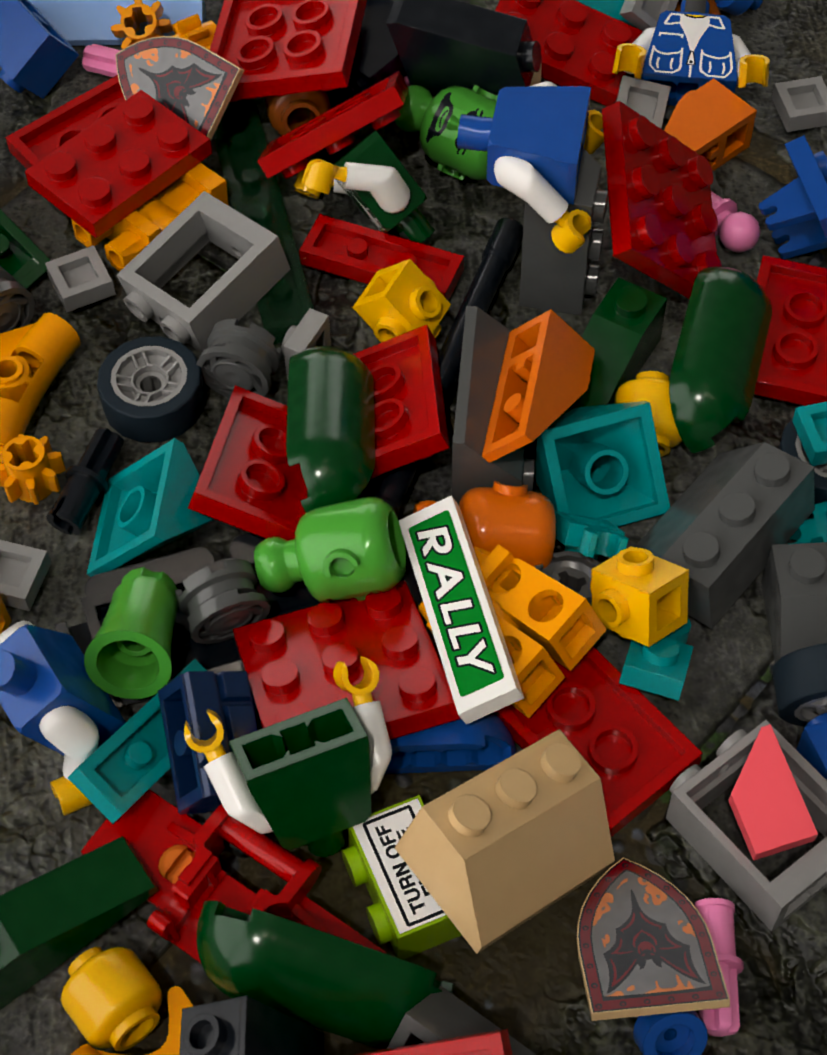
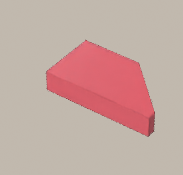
[728,724,818,861]

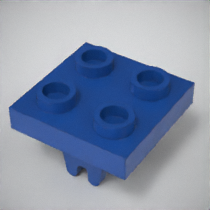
[758,135,827,259]

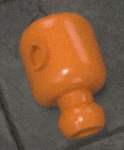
[413,481,556,569]

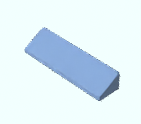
[29,0,206,46]

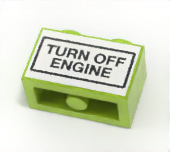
[341,795,462,960]

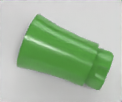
[84,567,178,699]

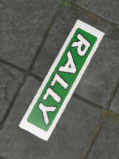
[399,495,524,725]

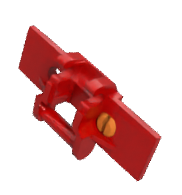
[81,789,386,964]

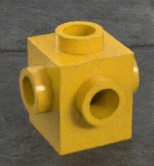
[352,259,451,343]
[590,546,689,647]

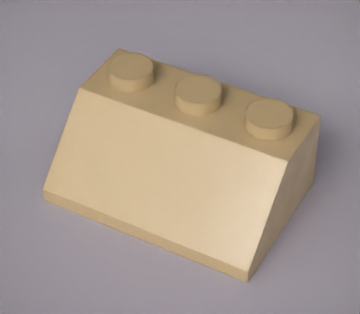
[395,729,615,954]

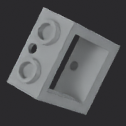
[117,191,291,353]
[666,720,827,932]

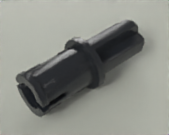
[46,427,124,535]

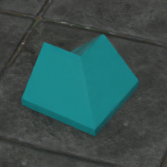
[534,401,670,527]
[86,438,215,577]

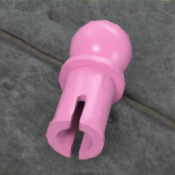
[711,191,761,253]

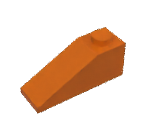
[664,78,757,171]
[481,309,595,463]

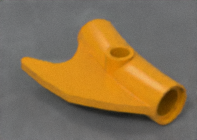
[0,312,81,464]

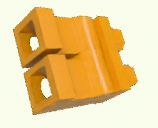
[71,162,229,272]
[418,544,607,719]

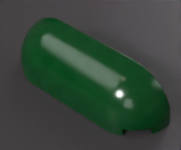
[669,266,772,453]
[286,346,375,513]
[197,901,455,1049]

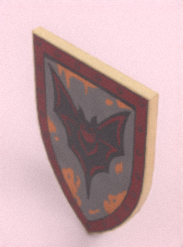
[115,36,245,141]
[577,857,730,1021]

